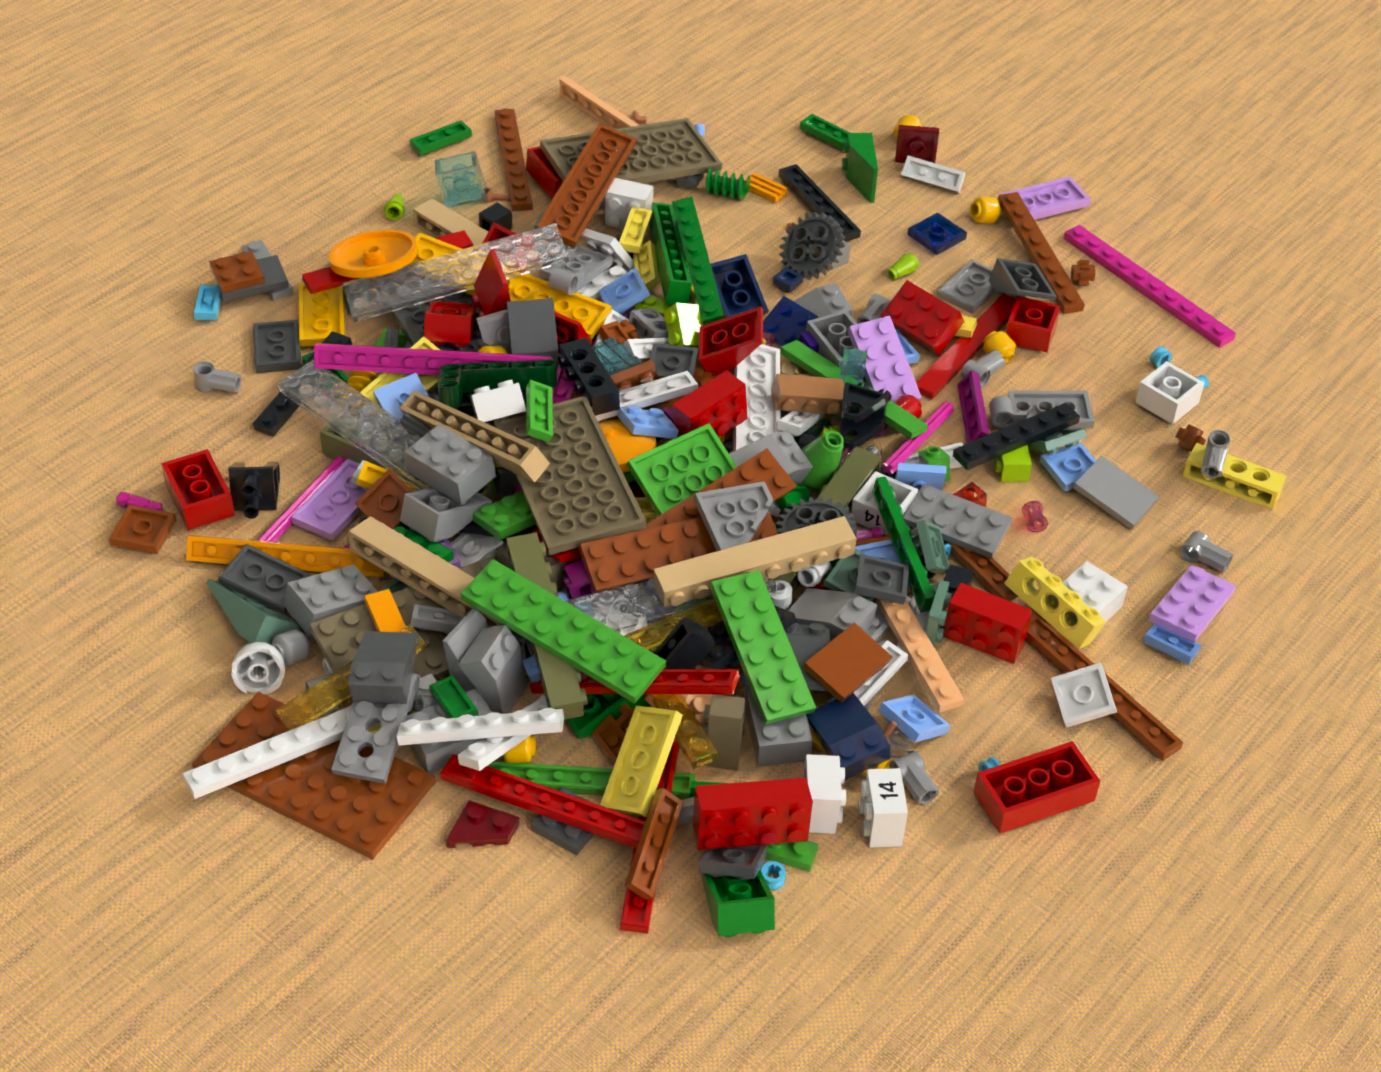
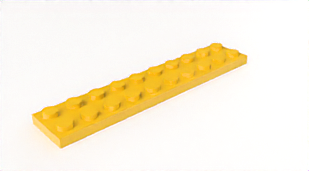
[403,233,612,340]

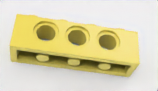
[1183,443,1287,510]
[1004,557,1106,649]

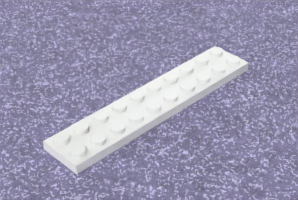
[733,344,781,517]

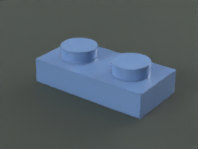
[1143,624,1202,665]

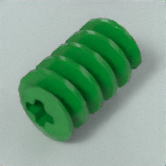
[706,168,751,201]

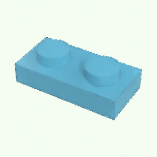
[194,285,222,321]

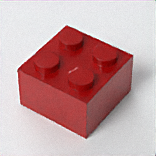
[1006,296,1061,353]

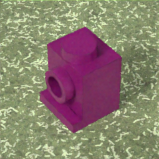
[562,559,597,605]

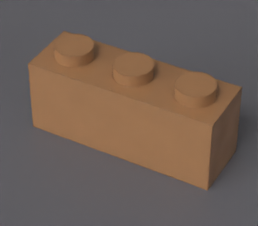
[771,374,844,415]

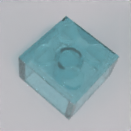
[435,151,487,207]

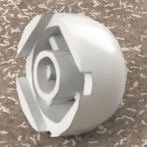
[231,642,285,695]

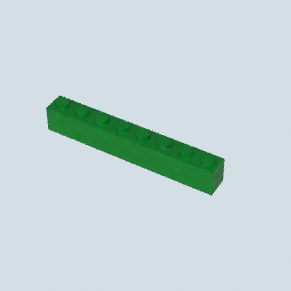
[672,196,725,325]
[648,202,692,306]

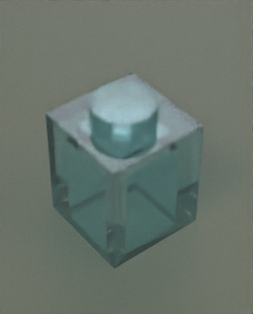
[840,348,867,387]

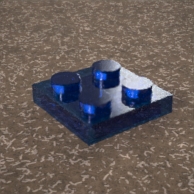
[907,212,967,255]
[763,296,818,347]

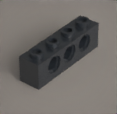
[557,338,620,416]

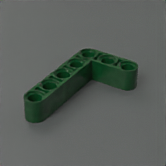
[438,360,557,409]

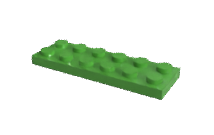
[710,570,816,725]

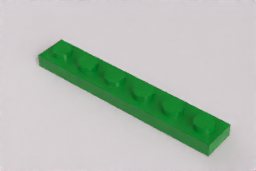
[872,477,936,613]

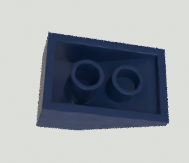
[711,254,769,318]
[806,693,890,781]

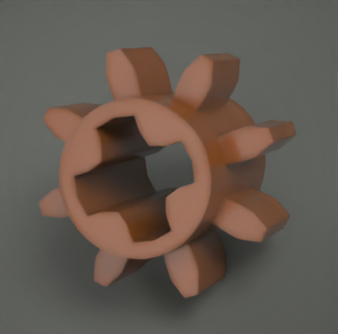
[1071,260,1095,286]
[1175,424,1206,452]

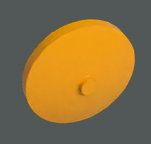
[328,229,418,278]
[598,420,657,473]

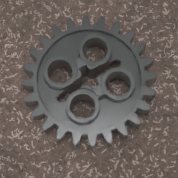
[779,212,845,280]
[776,497,857,562]

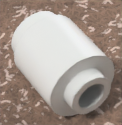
[797,561,832,587]
[767,580,792,610]

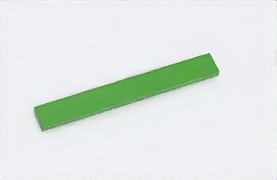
[780,340,928,439]
[487,761,695,800]

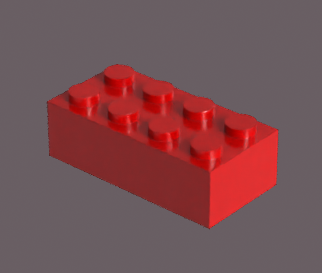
[973,741,1100,834]
[692,778,813,850]

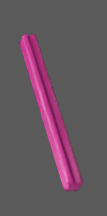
[882,401,954,475]
[257,456,346,542]

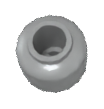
[272,629,310,667]

